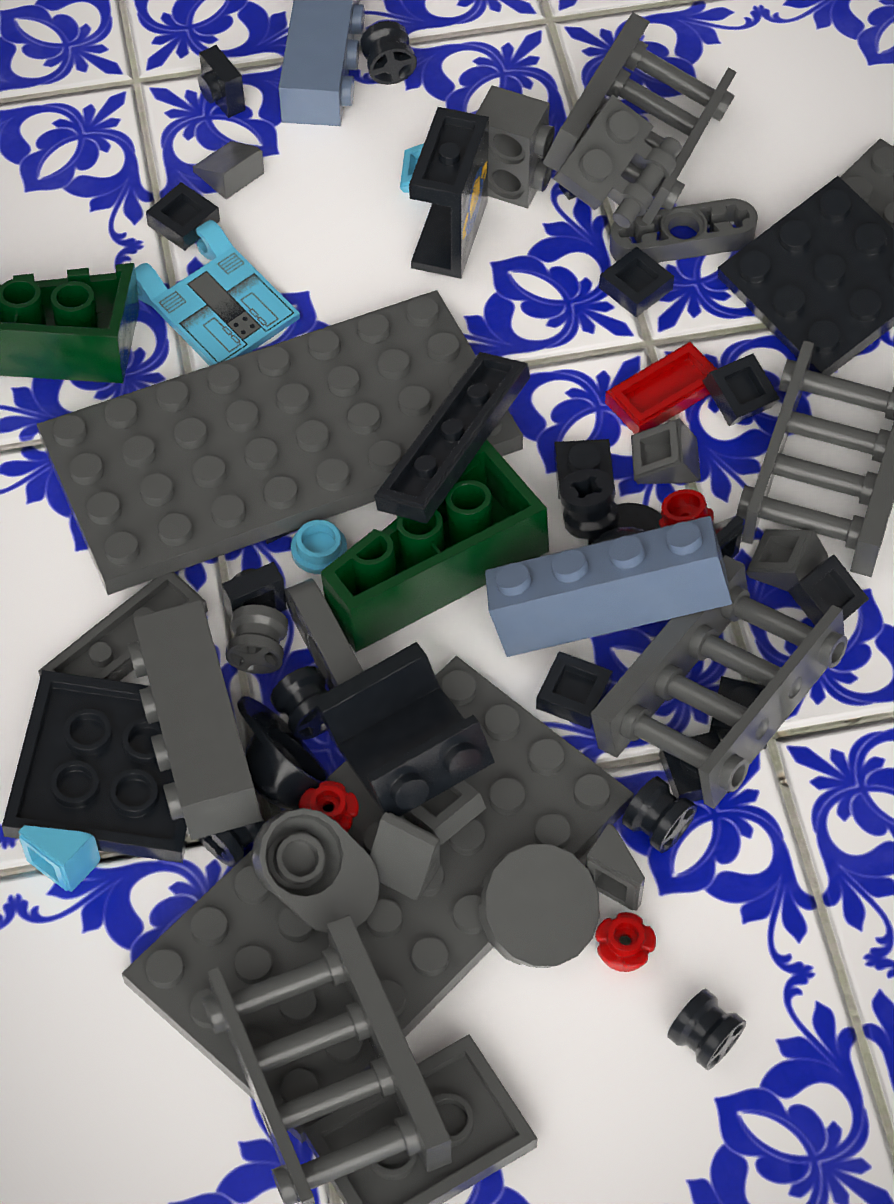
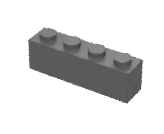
[128,599,263,841]

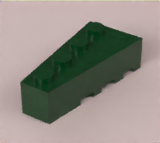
[0,263,139,383]
[320,440,549,652]

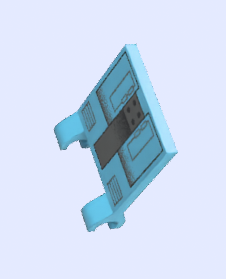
[135,220,300,366]

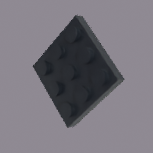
[718,176,894,376]
[2,670,189,863]

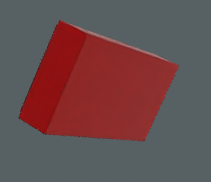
[605,342,717,434]

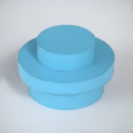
[291,520,347,574]

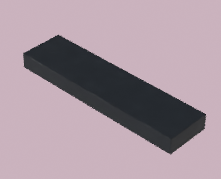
[374,352,530,524]

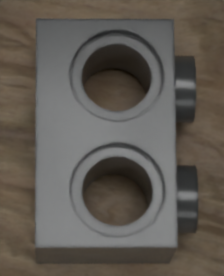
[476,85,555,209]

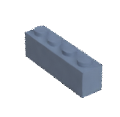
[279,0,365,126]
[485,516,732,657]

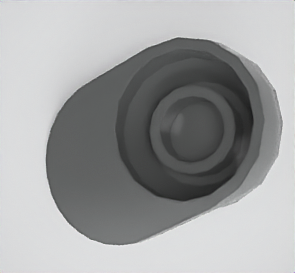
[251,808,380,933]

